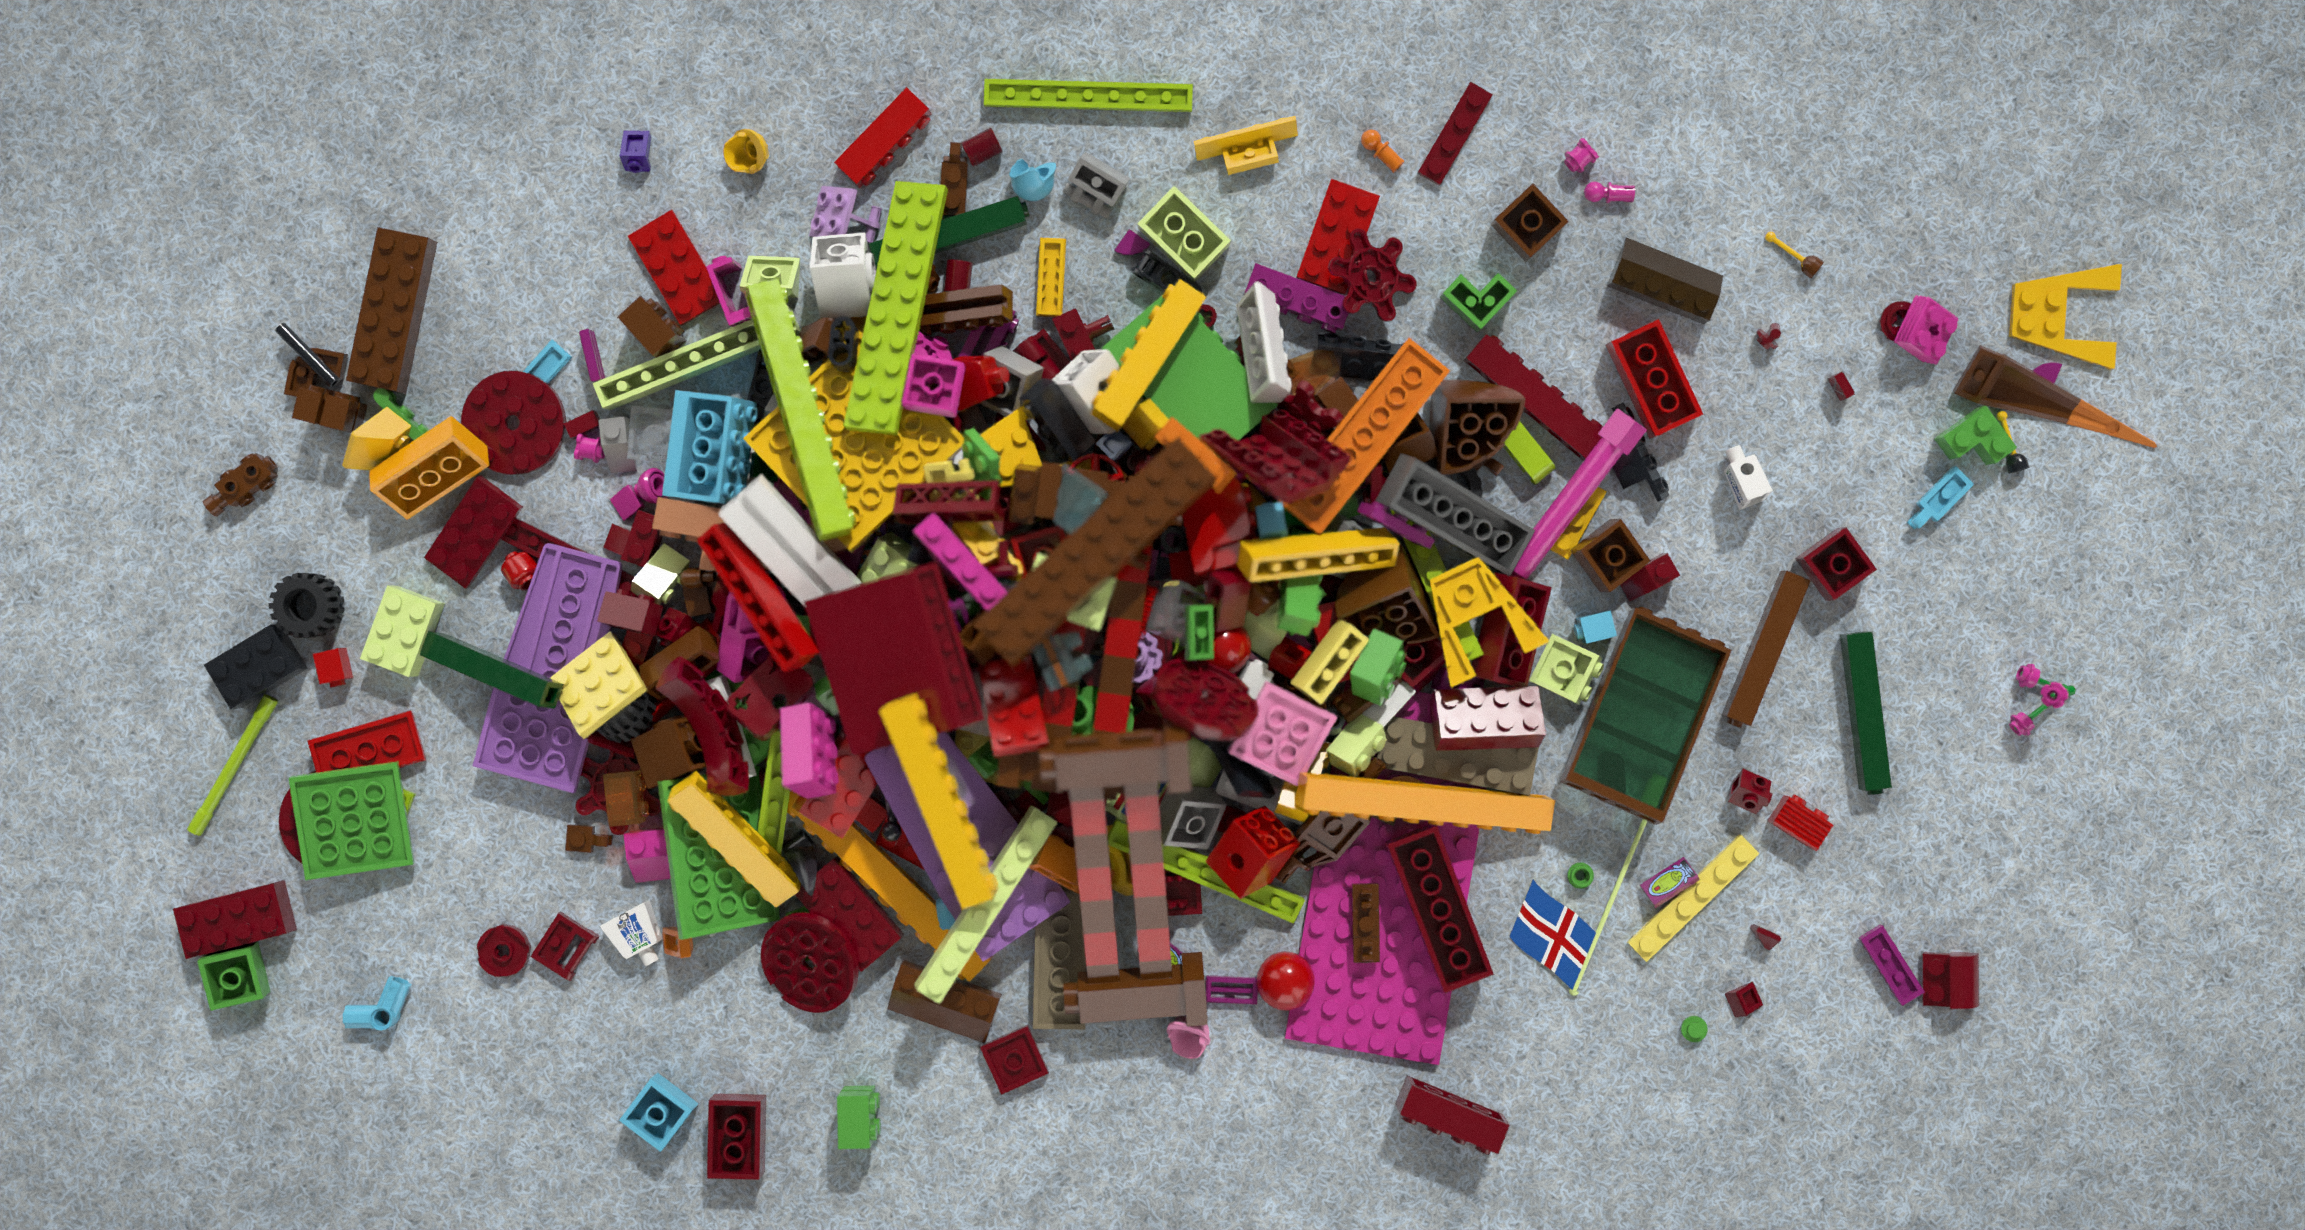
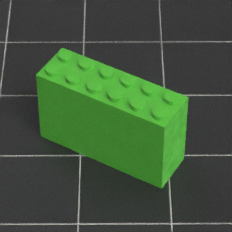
[1101,295,1278,441]

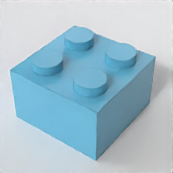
[619,1072,699,1152]

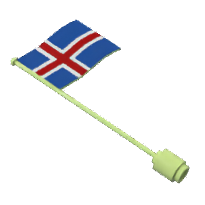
[1509,773,1667,996]

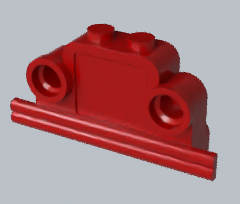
[1182,478,1258,594]

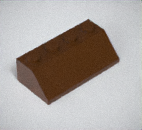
[887,960,1002,1043]

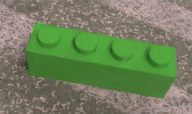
[1277,528,1323,636]

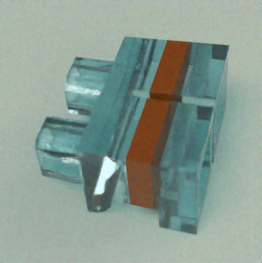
[1033,632,1094,692]

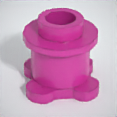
[1564,138,1599,173]
[574,434,605,463]

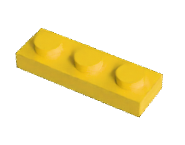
[1550,487,1607,560]

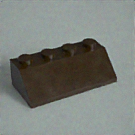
[1607,237,1723,324]

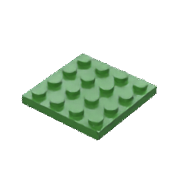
[288,761,415,880]

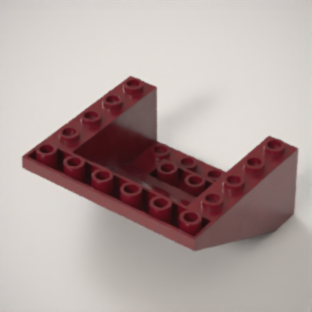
[804,561,985,755]

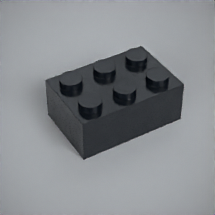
[204,624,308,710]

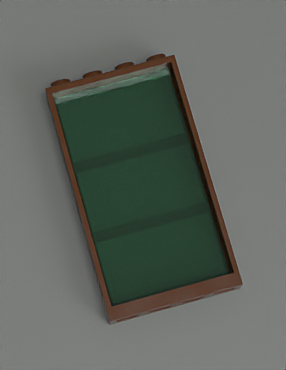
[1560,607,1732,825]

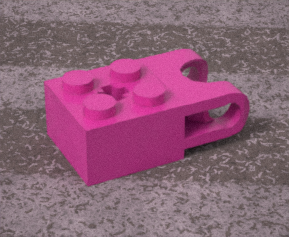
[716,584,786,683]

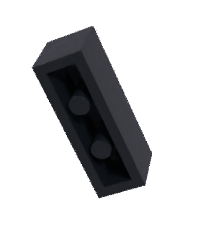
[1019,378,1096,462]

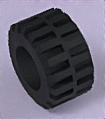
[269,573,345,638]
[596,692,656,743]

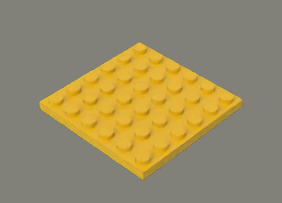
[743,331,964,553]

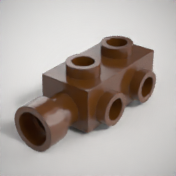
[202,453,278,517]

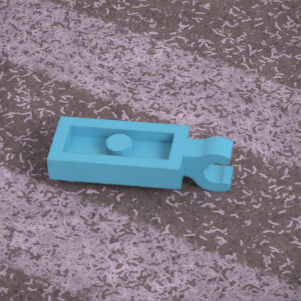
[1907,466,1974,529]

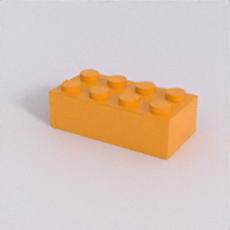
[369,416,489,520]

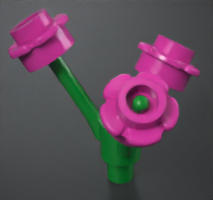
[2009,664,2076,736]

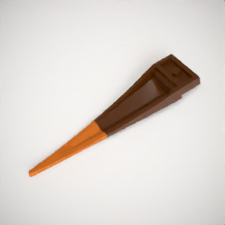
[1953,345,2157,448]

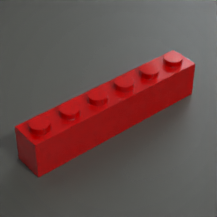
[696,522,820,672]

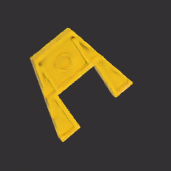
[2009,264,2122,369]
[980,405,1092,488]
[1430,557,1549,688]

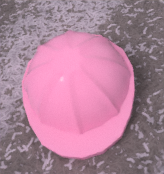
[1166,1016,1211,1059]

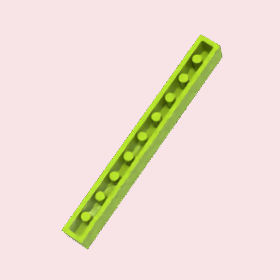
[745,279,855,542]

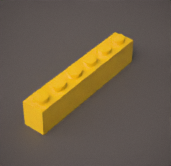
[1091,279,1206,432]
[1237,527,1400,582]
[667,771,801,908]

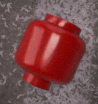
[501,551,537,591]

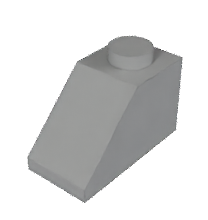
[598,417,637,473]

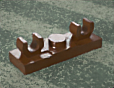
[1352,883,1380,963]

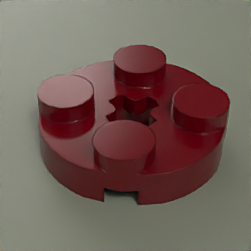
[477,924,531,977]

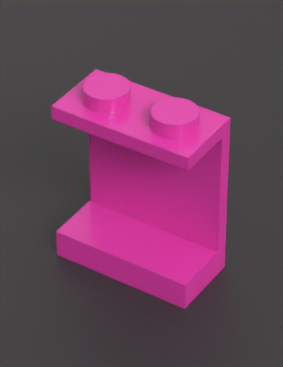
[706,255,752,327]

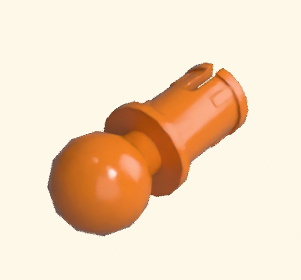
[1361,129,1405,173]

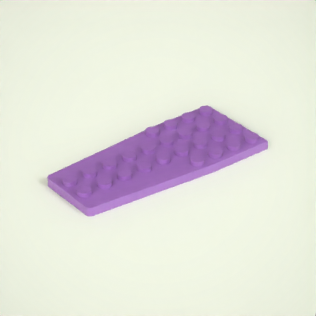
[473,543,622,793]
[865,732,1070,962]

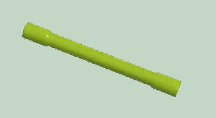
[187,694,279,836]

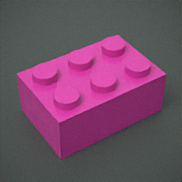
[780,702,838,799]

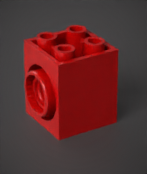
[1205,805,1300,899]

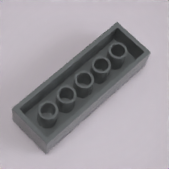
[1375,454,1535,576]

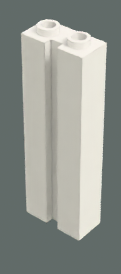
[719,474,862,606]

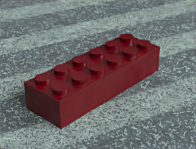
[1385,824,1494,993]

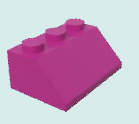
[623,828,671,883]

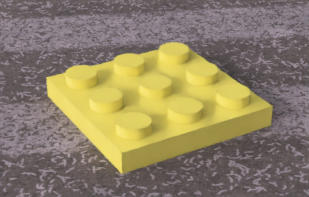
[550,631,647,739]

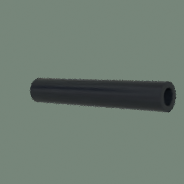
[275,323,340,388]

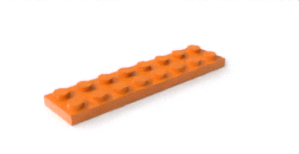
[1277,338,1451,535]

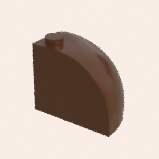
[1430,380,1525,475]
[1335,544,1441,644]

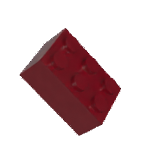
[707,1093,767,1180]

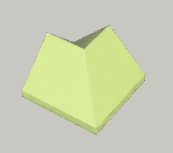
[740,256,800,298]

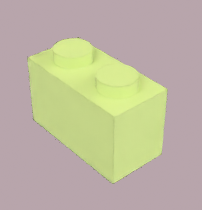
[631,543,690,605]
[1326,714,1387,777]

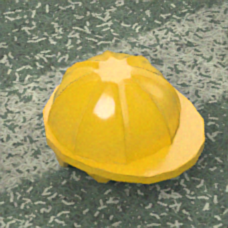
[723,129,769,174]

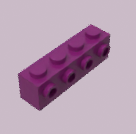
[1244,263,1349,334]

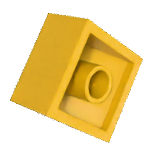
[342,407,411,470]

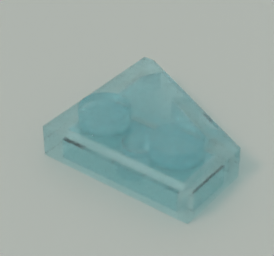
[1054,464,1109,534]

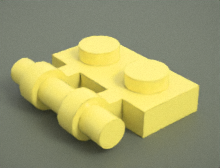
[923,459,980,502]

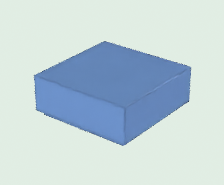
[1096,429,1134,463]

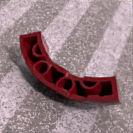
[656,656,749,796]

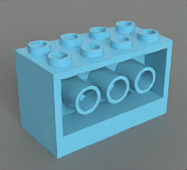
[662,390,758,504]

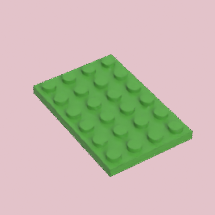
[658,766,780,940]

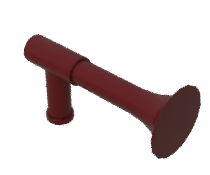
[946,541,1019,589]

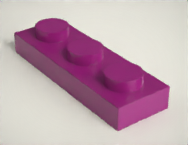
[1357,501,1435,549]
[1858,924,1925,1006]

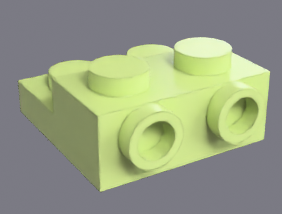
[1529,634,1604,705]

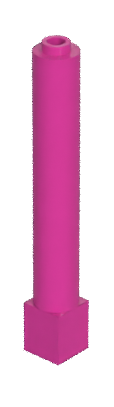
[1511,408,1647,579]

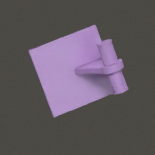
[809,186,882,243]

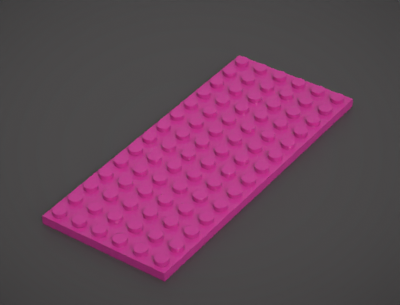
[1285,680,1487,1065]

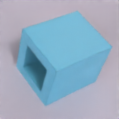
[1255,502,1287,540]
[1574,611,1617,644]

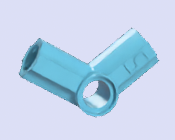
[343,976,412,1031]

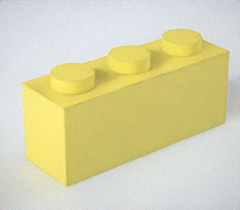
[1291,620,1369,704]

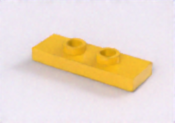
[1036,237,1066,318]

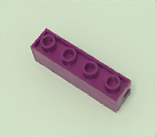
[958,310,1019,404]

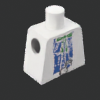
[1724,445,1773,510]
[600,900,663,966]

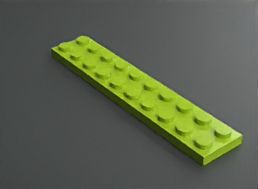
[844,181,948,435]

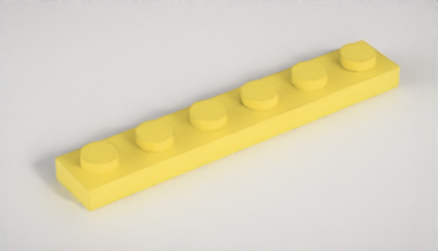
[1627,834,1760,962]

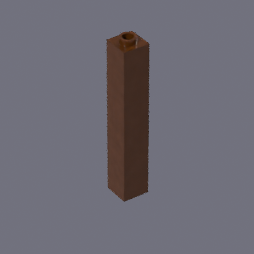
[1721,570,1811,728]

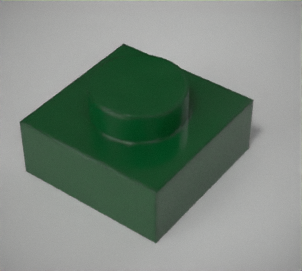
[749,452,778,483]

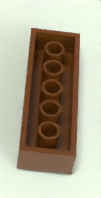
[346,227,438,394]

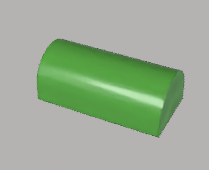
[1184,605,1214,660]

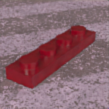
[1417,81,1493,186]

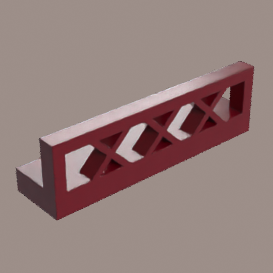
[893,480,1004,524]

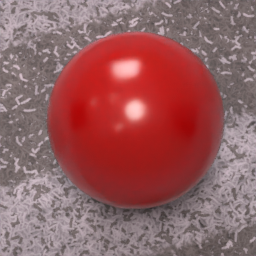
[1202,626,1251,674]
[1256,951,1315,1011]

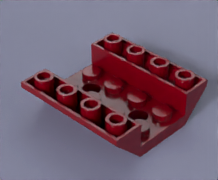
[1199,410,1352,505]

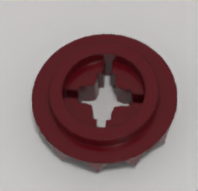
[1879,301,1911,341]

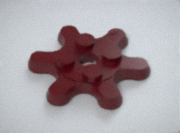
[1328,228,1417,322]
[1277,380,1344,439]
[575,750,662,835]

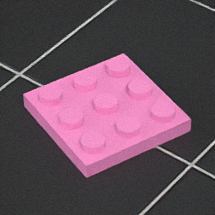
[1227,681,1337,786]

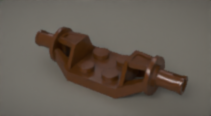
[1276,756,1387,884]

